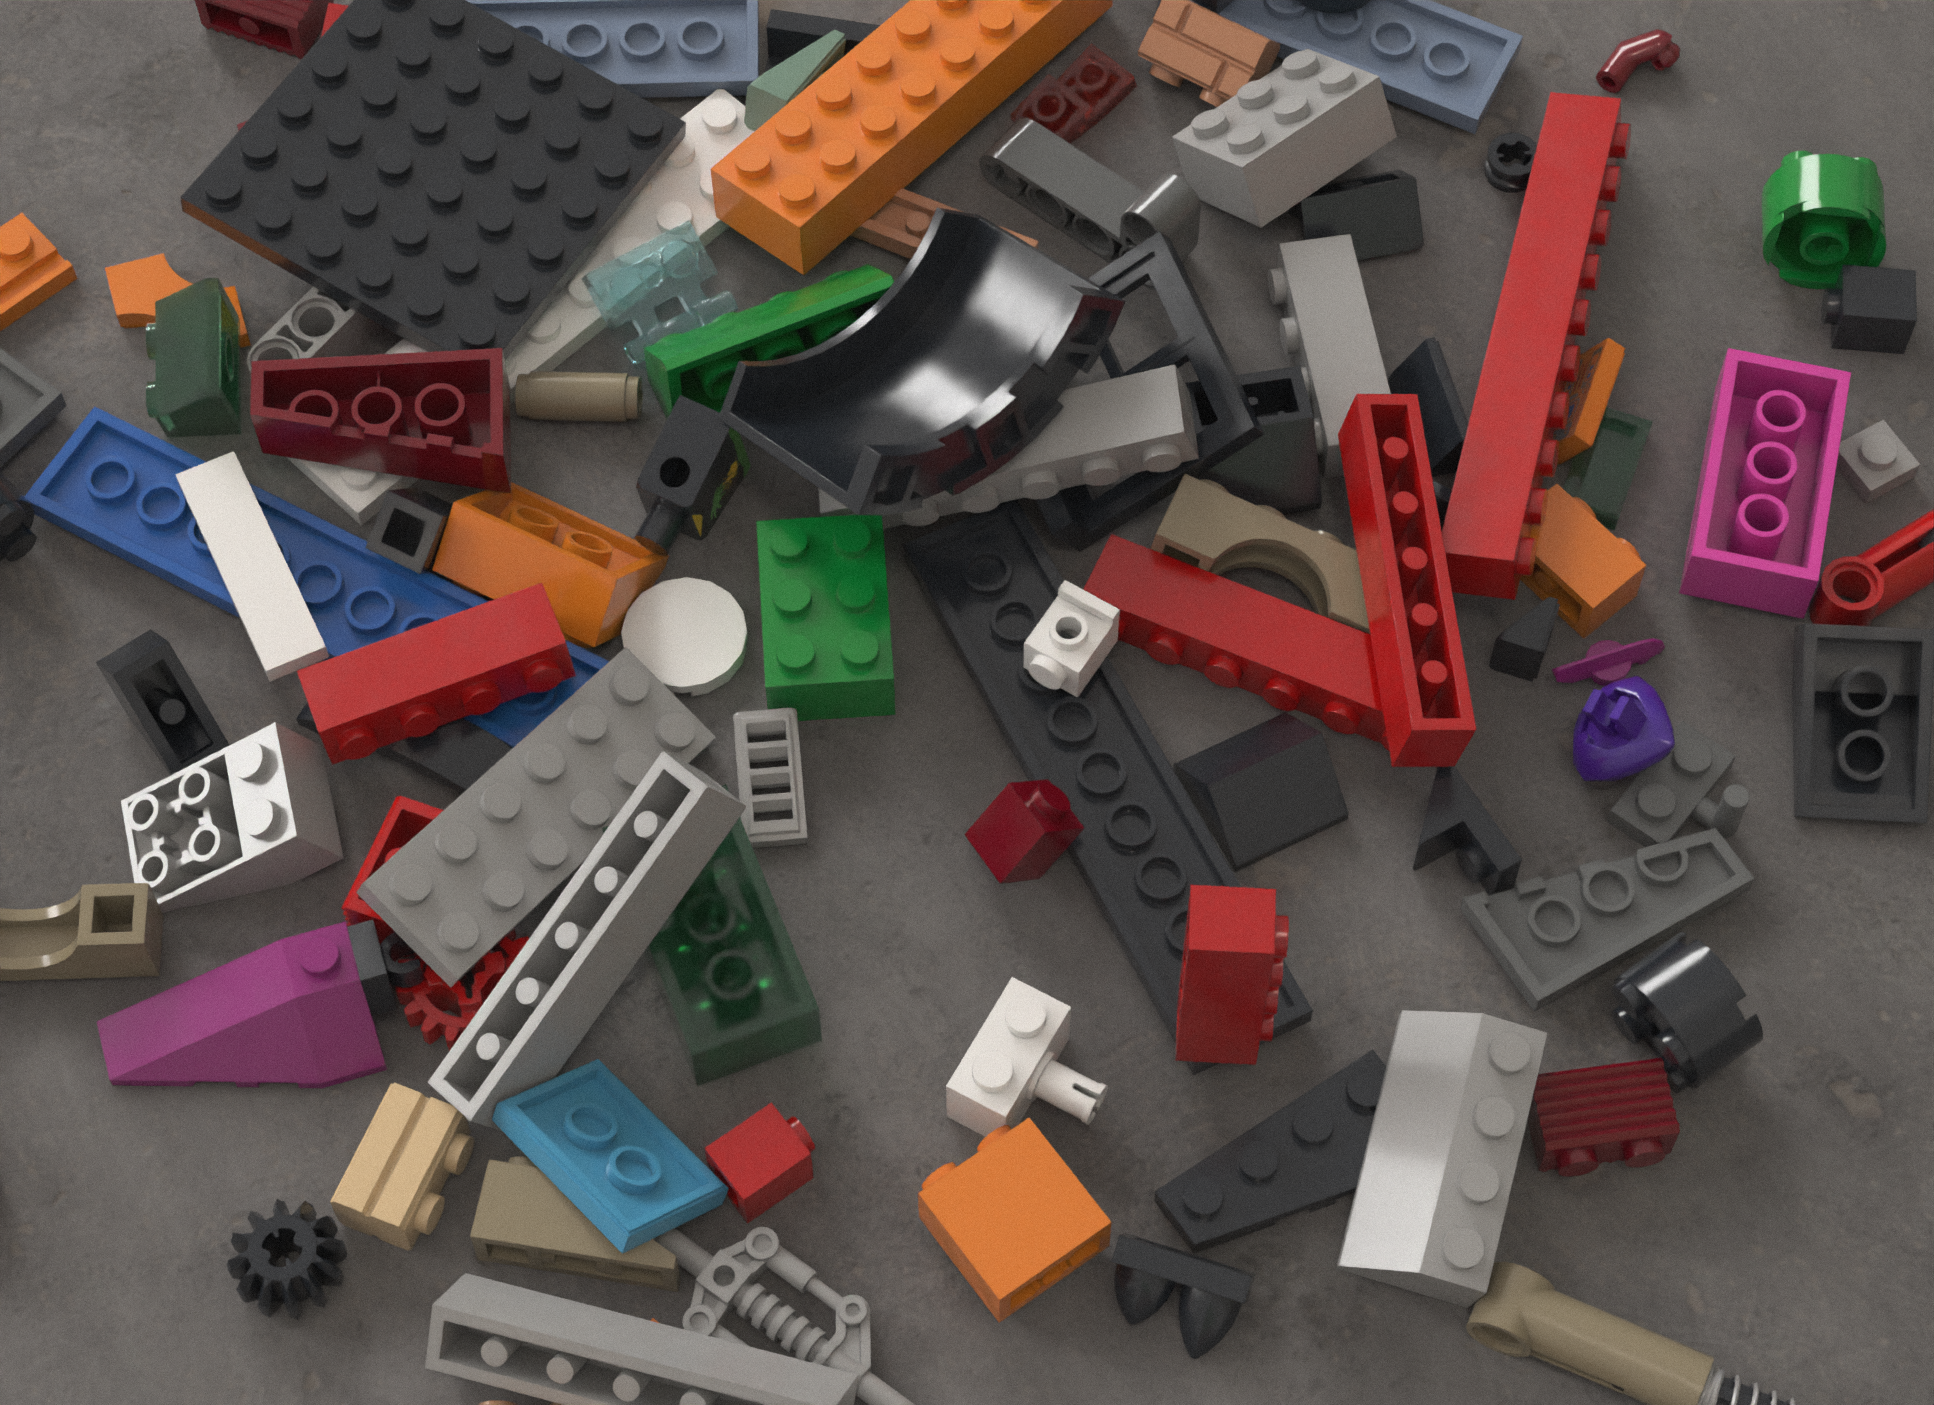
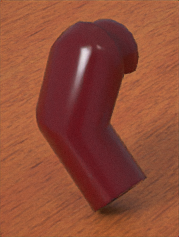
[1596,29,1680,93]

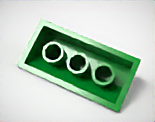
[644,264,895,419]

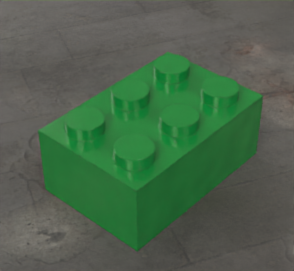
[756,514,896,721]

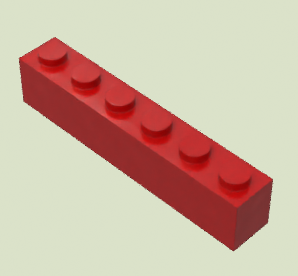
[1338,394,1476,767]
[1083,534,1389,751]

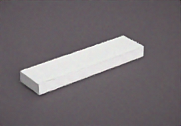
[175,451,329,682]

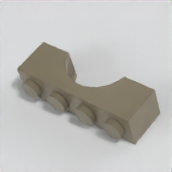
[1151,474,1370,634]
[0,883,164,981]

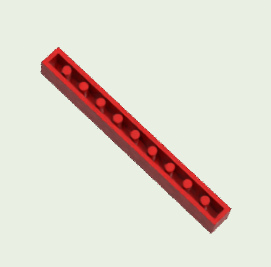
[1442,92,1631,600]

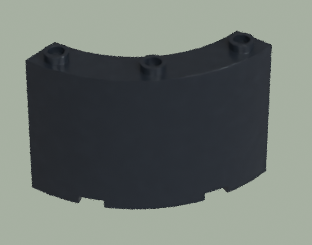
[718,207,1126,515]

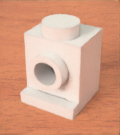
[1023,580,1120,697]

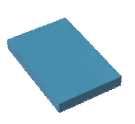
[492,1059,729,1254]

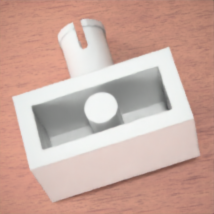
[946,977,1108,1137]

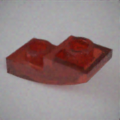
[1010,43,1137,144]

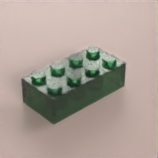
[602,784,822,1086]

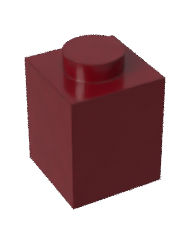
[964,779,1084,884]

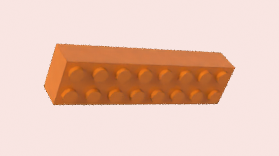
[710,0,1113,275]

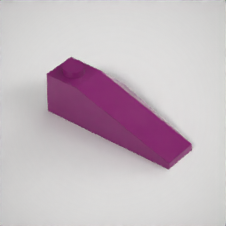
[96,921,387,1089]

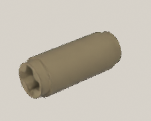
[515,371,643,422]

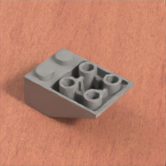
[121,722,344,913]

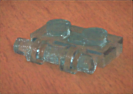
[582,220,738,366]

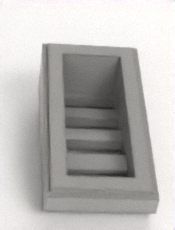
[733,708,808,849]

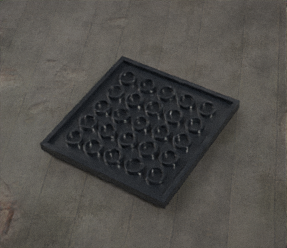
[180,0,686,361]

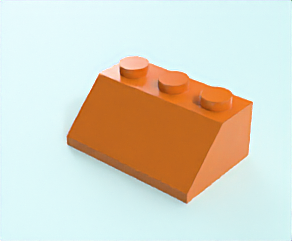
[432,482,669,648]

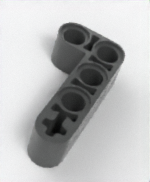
[979,118,1201,288]

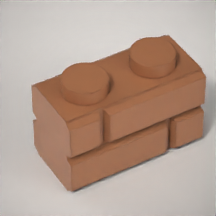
[1138,0,1281,107]

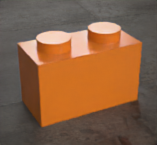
[1520,483,1646,639]

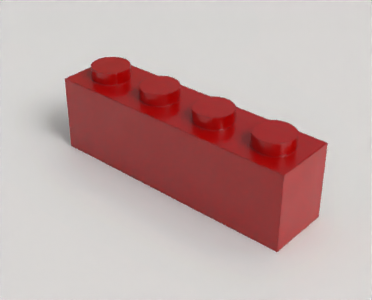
[297,582,576,765]
[1175,885,1289,1065]

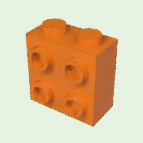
[918,1117,1112,1323]

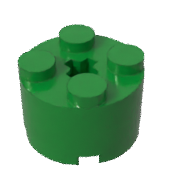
[1762,150,1886,289]

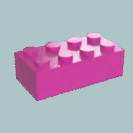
[1679,348,1851,619]

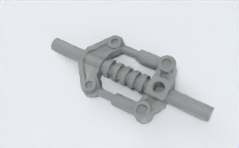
[653,1227,915,1405]

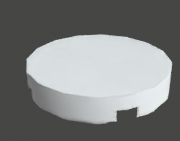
[621,577,748,696]

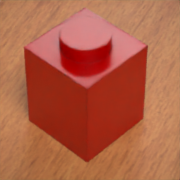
[704,1102,816,1224]

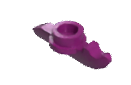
[1551,638,1665,686]

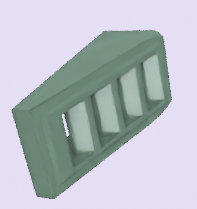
[744,30,846,131]

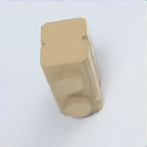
[330,1082,474,1251]

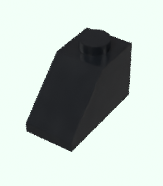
[96,629,229,775]

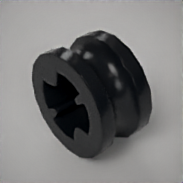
[1485,133,1537,193]

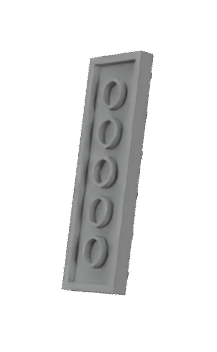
[356,647,716,987]

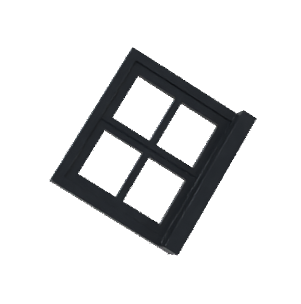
[1036,231,1265,552]

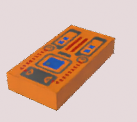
[1553,337,1625,465]

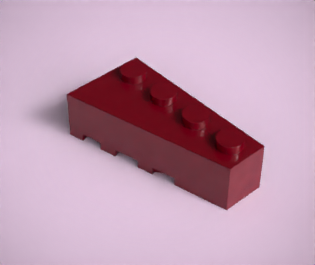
[250,348,511,494]

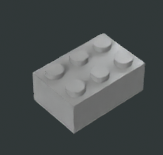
[1172,49,1397,228]

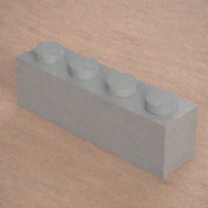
[1268,234,1391,479]

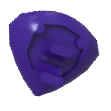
[1573,676,1675,782]

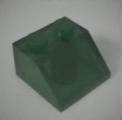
[146,278,241,438]

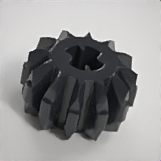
[227,1199,348,1320]

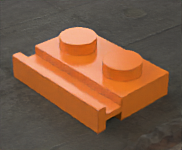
[0,213,78,331]

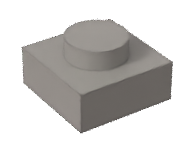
[1836,420,1921,504]

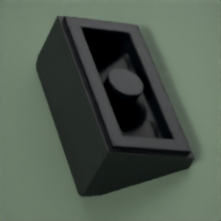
[1388,337,1468,477]

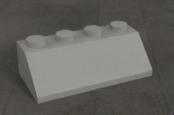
[1336,1010,1547,1308]

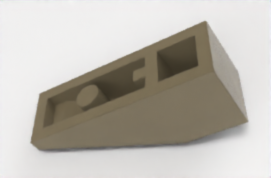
[470,1156,681,1292]

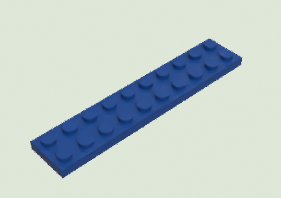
[24,406,609,748]

